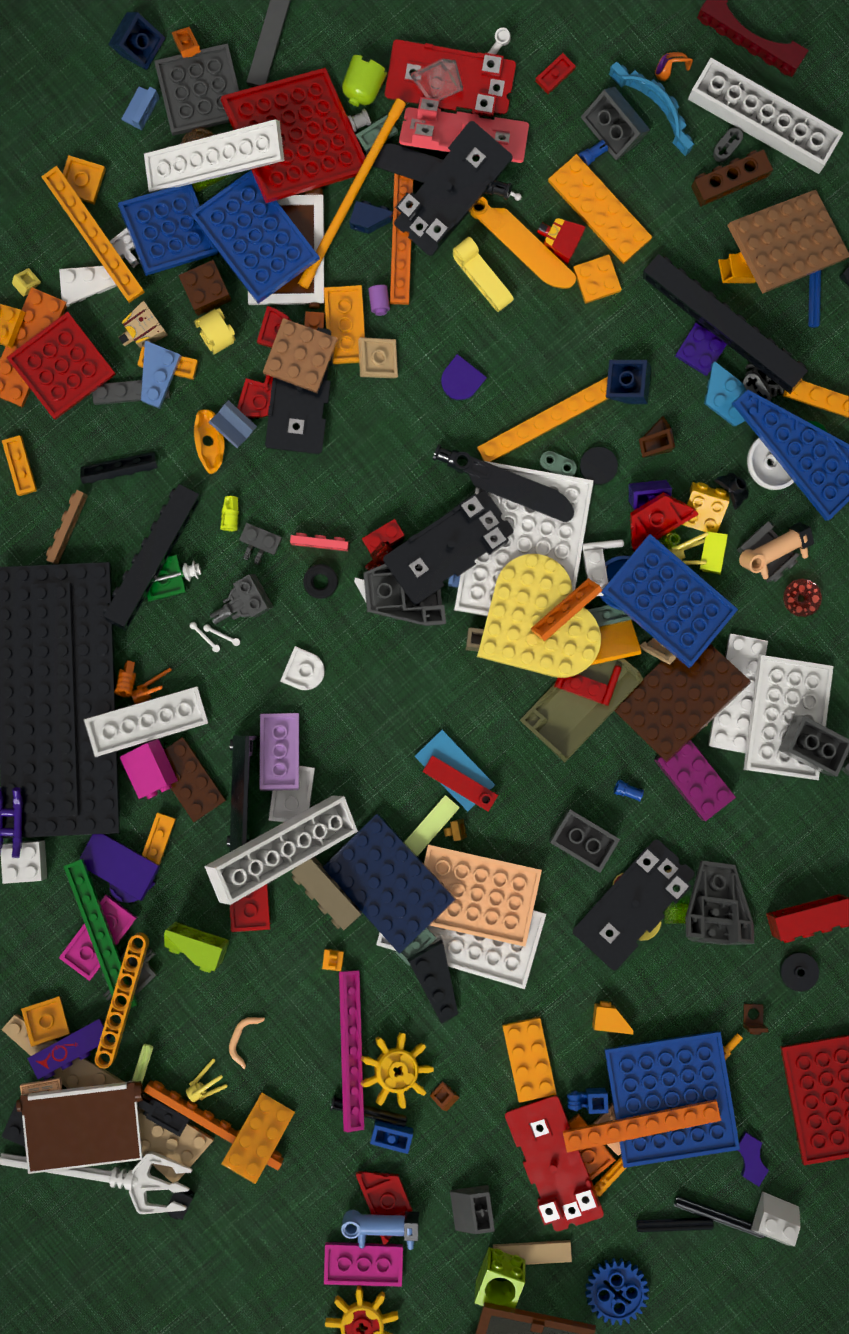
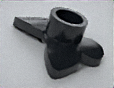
[714,473,748,510]

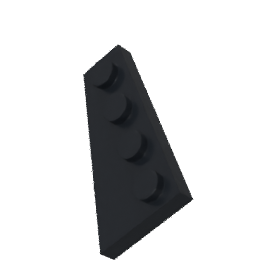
[407,940,458,1024]

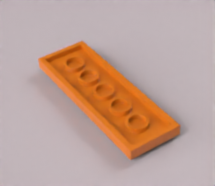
[0,287,67,407]

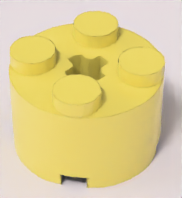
[194,308,236,355]

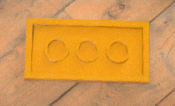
[324,285,365,364]
[502,1017,557,1103]
[221,1093,295,1184]

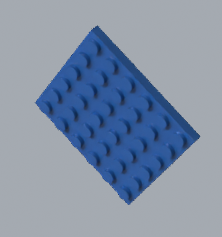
[604,1031,740,1168]

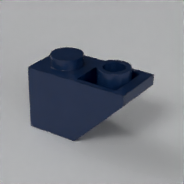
[349,201,393,234]

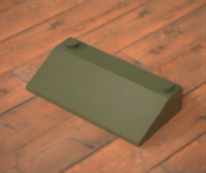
[520,658,644,763]

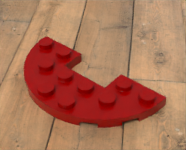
[237,306,291,418]

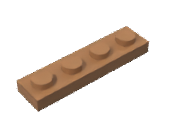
[46,490,88,565]

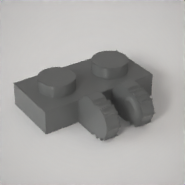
[239,523,282,565]

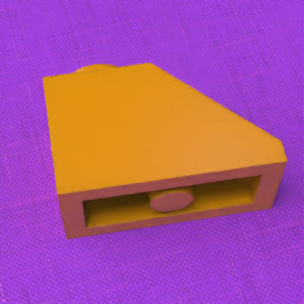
[592,1001,633,1034]

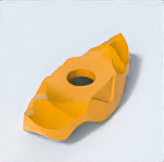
[194,409,225,474]

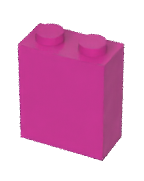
[120,739,178,799]

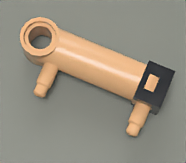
[739,522,814,579]

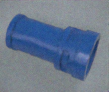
[579,140,608,166]
[613,779,644,802]

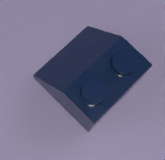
[108,12,165,70]
[606,360,651,404]

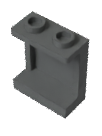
[736,521,799,583]

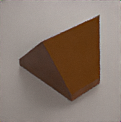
[639,416,675,457]

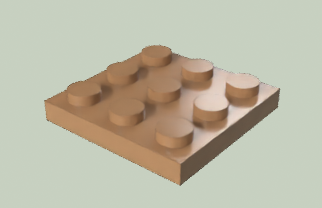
[263,318,338,393]

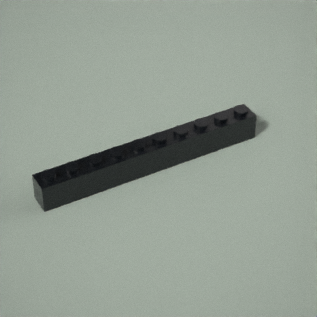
[643,254,808,394]

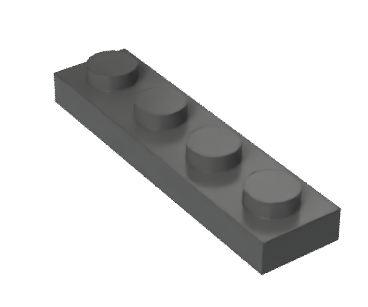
[92,380,170,405]

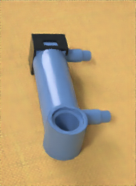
[341,1210,419,1250]

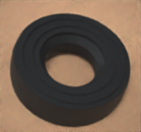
[303,564,338,599]

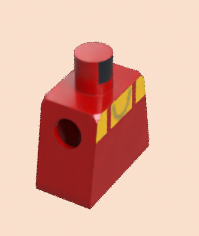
[537,218,586,265]

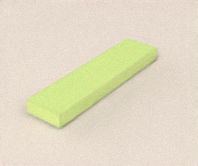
[404,795,460,856]

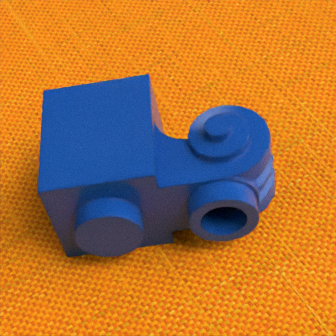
[567,1088,608,1114]

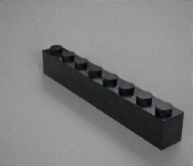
[103,484,200,631]

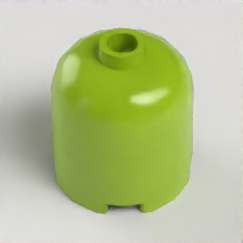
[342,55,387,107]

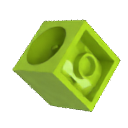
[474,1247,526,1308]

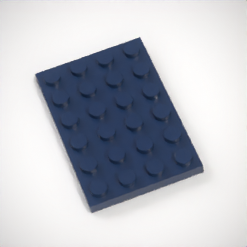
[323,814,456,954]

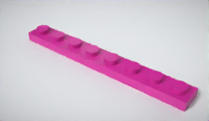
[339,970,364,1132]

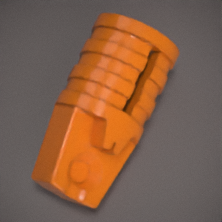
[115,661,136,697]

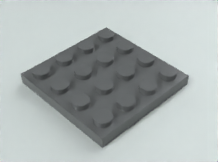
[154,43,239,136]

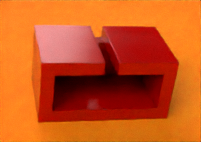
[362,519,405,558]

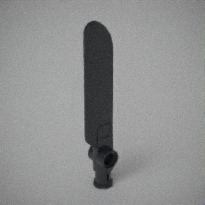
[365,144,513,200]
[432,444,574,522]

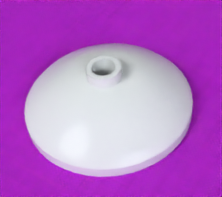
[747,438,794,490]

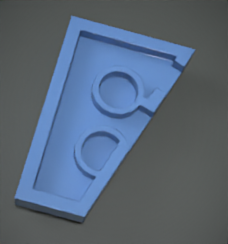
[141,341,182,409]

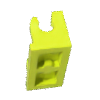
[700,531,728,575]

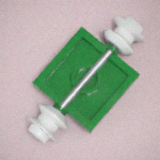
[147,555,202,602]

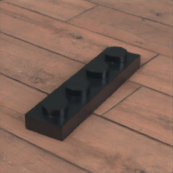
[80,451,158,484]

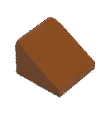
[430,1081,459,1111]

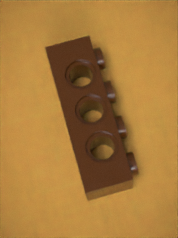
[691,149,773,207]

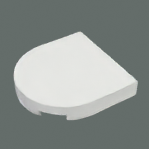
[280,646,325,690]

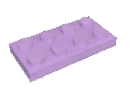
[260,713,299,791]

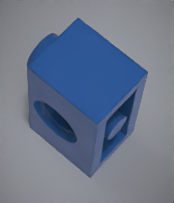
[370,1120,413,1154]

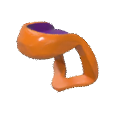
[655,52,693,82]

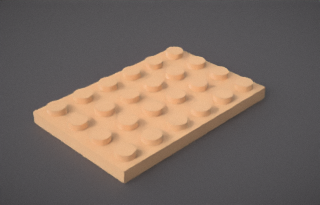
[424,845,542,947]

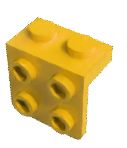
[682,482,729,533]

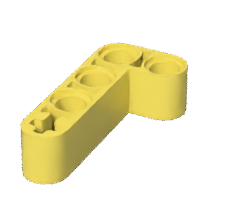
[453,236,514,312]

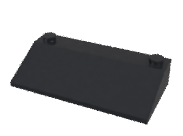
[227,735,259,852]

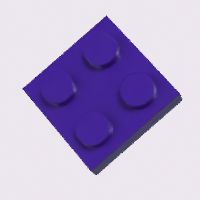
[675,323,727,376]

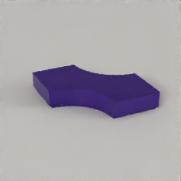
[737,1131,769,1187]

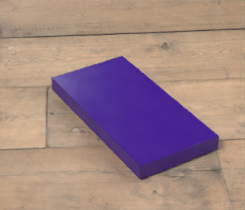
[79,834,161,901]

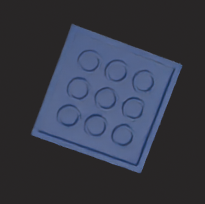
[118,184,218,276]

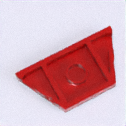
[630,492,699,552]
[356,1171,413,1245]

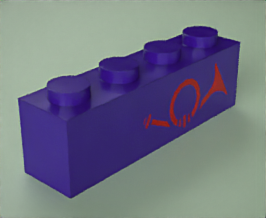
[27,1018,111,1080]

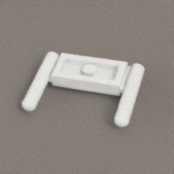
[582,539,624,596]

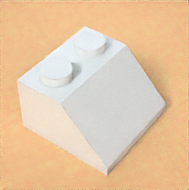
[751,1192,801,1246]

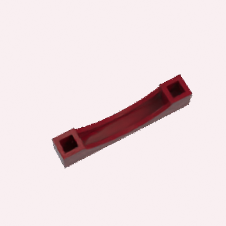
[697,0,809,77]

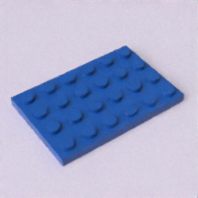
[190,170,320,304]
[601,534,738,668]

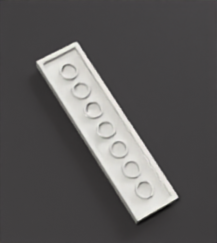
[144,119,285,193]

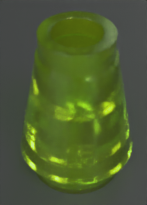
[661,530,681,549]

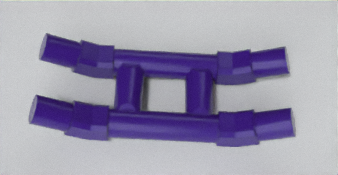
[0,787,23,858]

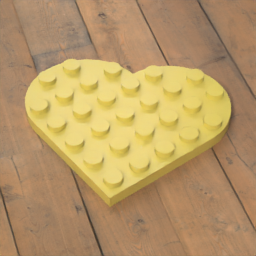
[477,554,601,678]

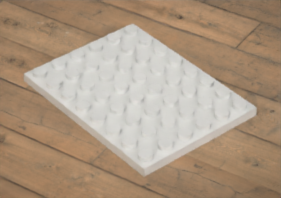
[454,461,594,616]

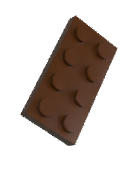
[164,737,226,822]

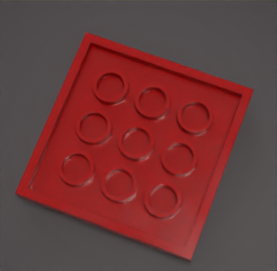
[6,312,116,420]

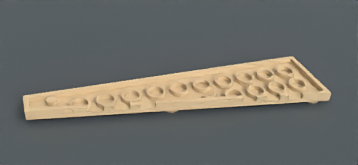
[1,1014,214,1183]

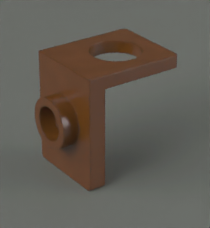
[743,1004,768,1035]

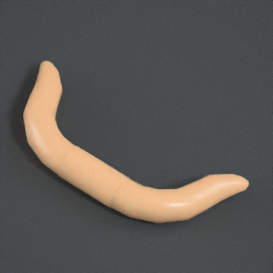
[229,1017,265,1069]

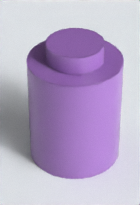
[368,285,390,316]

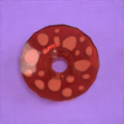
[783,579,822,617]

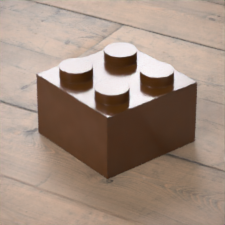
[178,260,232,316]

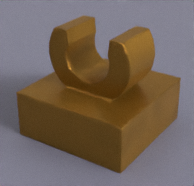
[444,819,467,841]

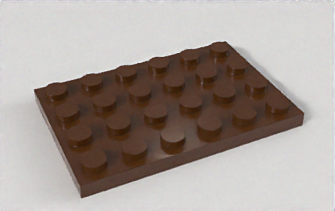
[614,644,751,763]

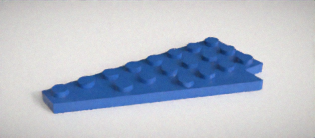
[732,390,849,521]

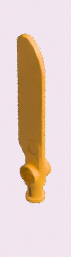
[470,196,576,289]

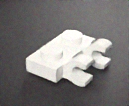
[110,228,139,268]

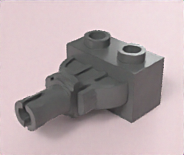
[210,574,274,624]

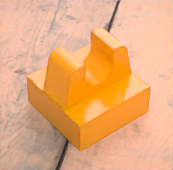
[322,949,344,971]

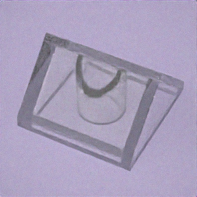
[410,59,463,101]

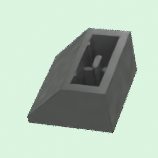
[450,1185,495,1234]

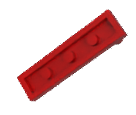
[422,755,498,812]

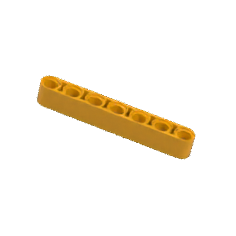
[95,933,149,1069]

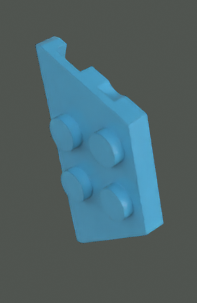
[704,362,746,426]

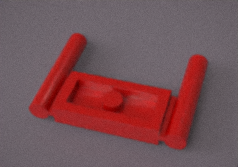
[554,665,622,706]

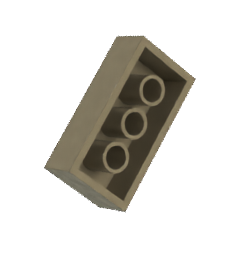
[291,856,362,930]

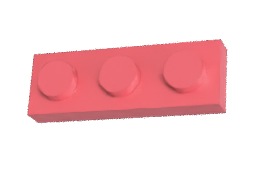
[290,533,349,551]

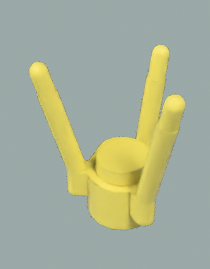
[668,532,709,565]
[186,1059,228,1103]

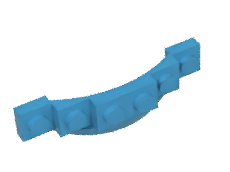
[609,61,694,156]

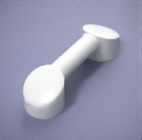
[487,28,511,66]

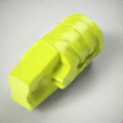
[220,496,239,531]

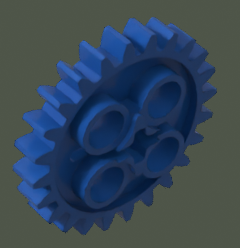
[585,1258,649,1325]

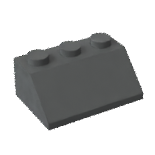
[581,87,650,160]

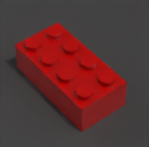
[766,894,849,943]

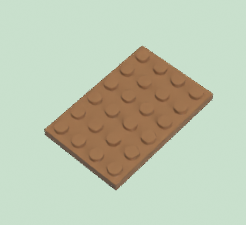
[727,190,849,294]

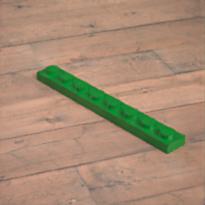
[63,859,138,1008]

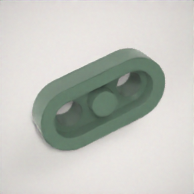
[540,451,577,477]

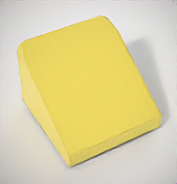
[12,268,41,297]

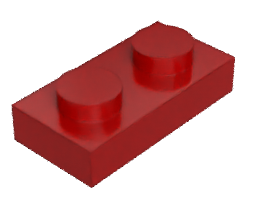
[535,53,576,94]

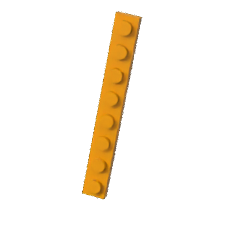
[41,166,144,303]
[477,377,608,462]

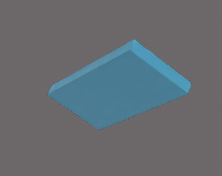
[415,730,495,812]

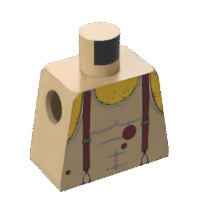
[118,301,167,348]

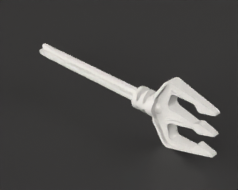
[0,1151,193,1214]

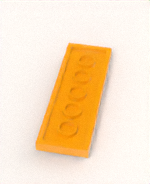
[548,154,652,264]

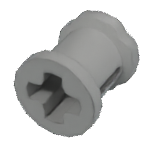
[347,109,371,132]

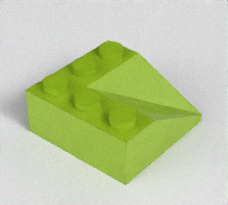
[164,922,230,973]

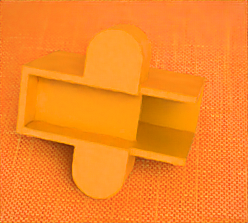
[718,252,756,283]

